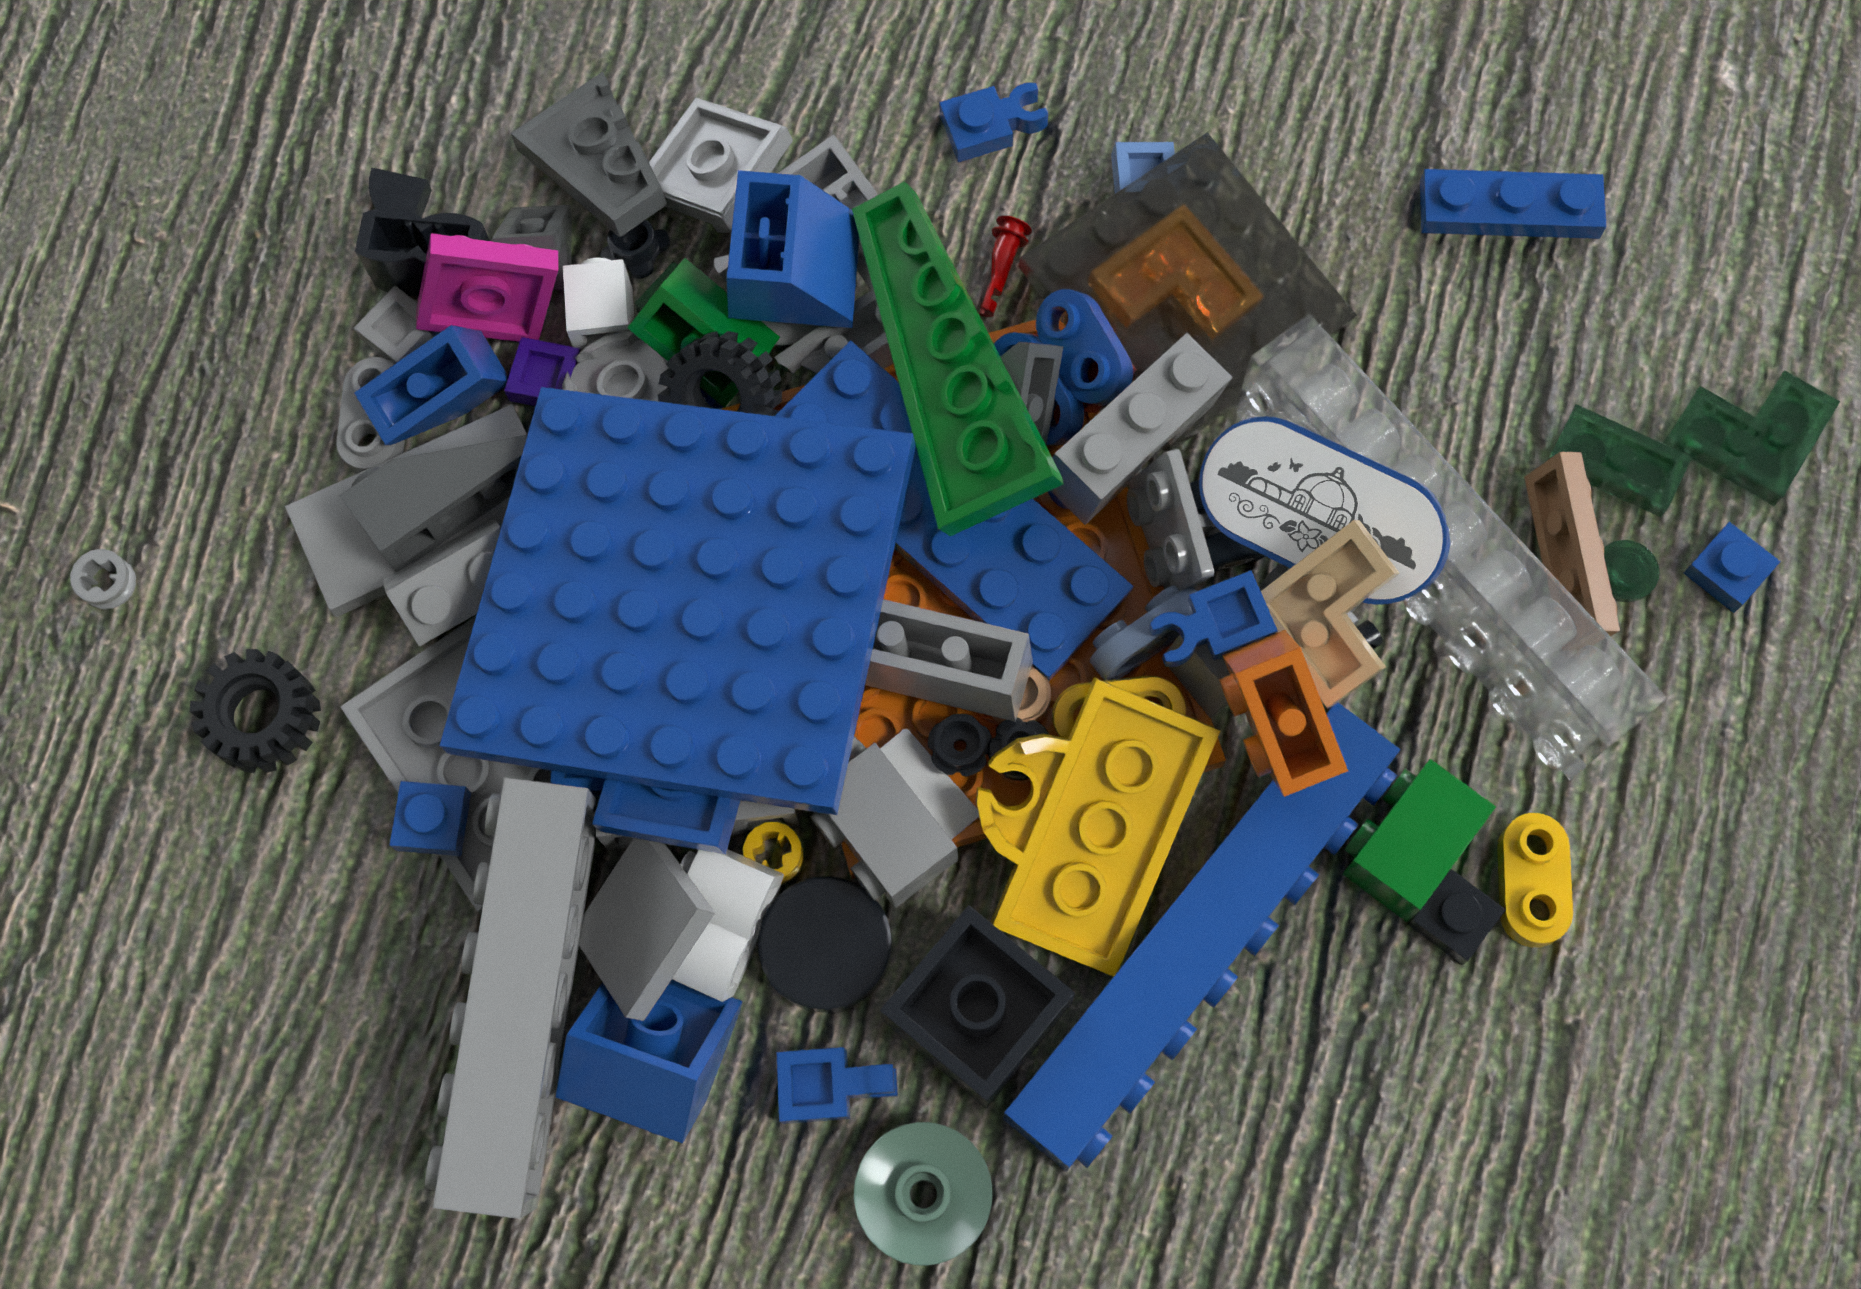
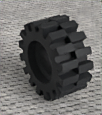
[658,331,782,416]
[190,649,321,773]

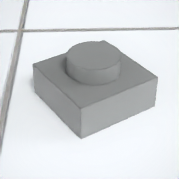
[354,286,440,364]

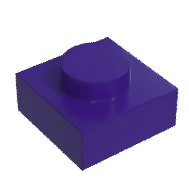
[504,337,581,406]

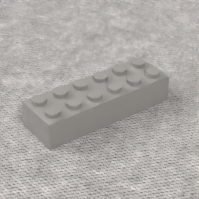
[425,777,598,1219]

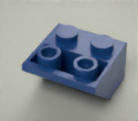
[727,170,860,328]

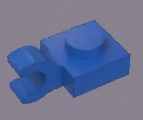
[776,1047,898,1124]

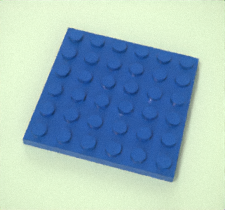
[439,387,916,815]

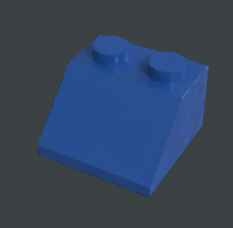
[556,979,743,1144]

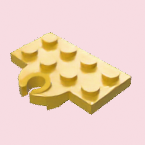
[976,677,1220,977]

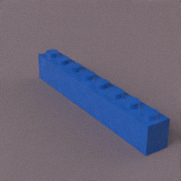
[1003,702,1401,1172]

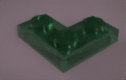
[1663,370,1840,506]

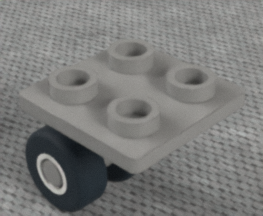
[1127,449,1266,591]

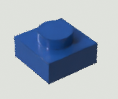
[1683,521,1781,613]
[390,781,471,856]

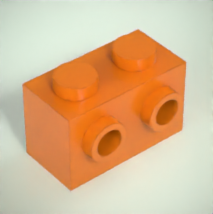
[1219,630,1348,797]

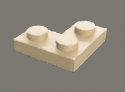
[1261,520,1400,708]

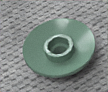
[854,1122,993,1266]

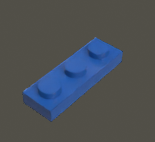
[1420,169,1607,239]

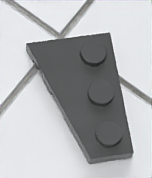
[511,72,667,237]

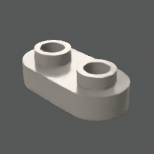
[336,357,405,474]

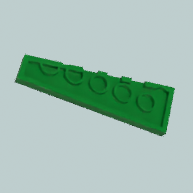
[852,181,1064,536]

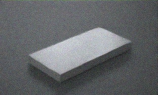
[285,404,527,617]

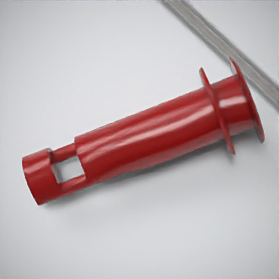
[978,215,1032,317]

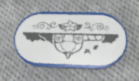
[1199,416,1450,605]

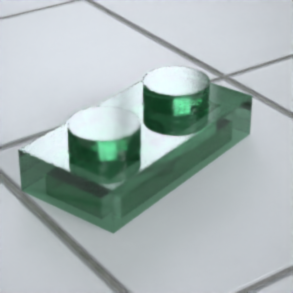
[1547,404,1692,517]

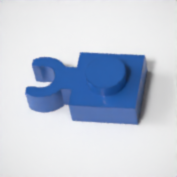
[939,82,1048,162]
[1150,570,1278,667]

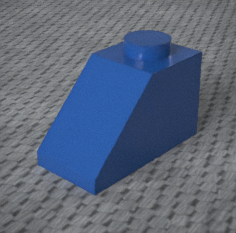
[354,325,509,446]

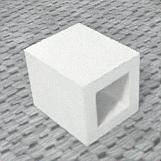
[563,258,635,351]

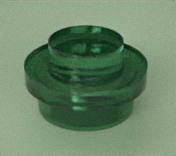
[1604,540,1660,602]

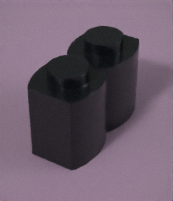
[355,208,490,296]

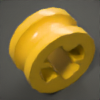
[743,822,804,885]

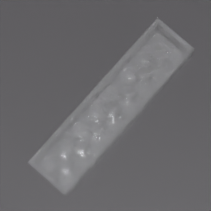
[1235,314,1668,781]

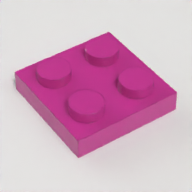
[416,233,558,342]

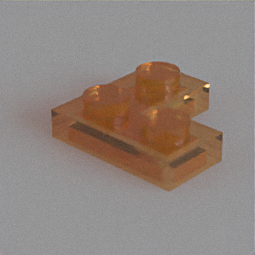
[1087,204,1264,340]

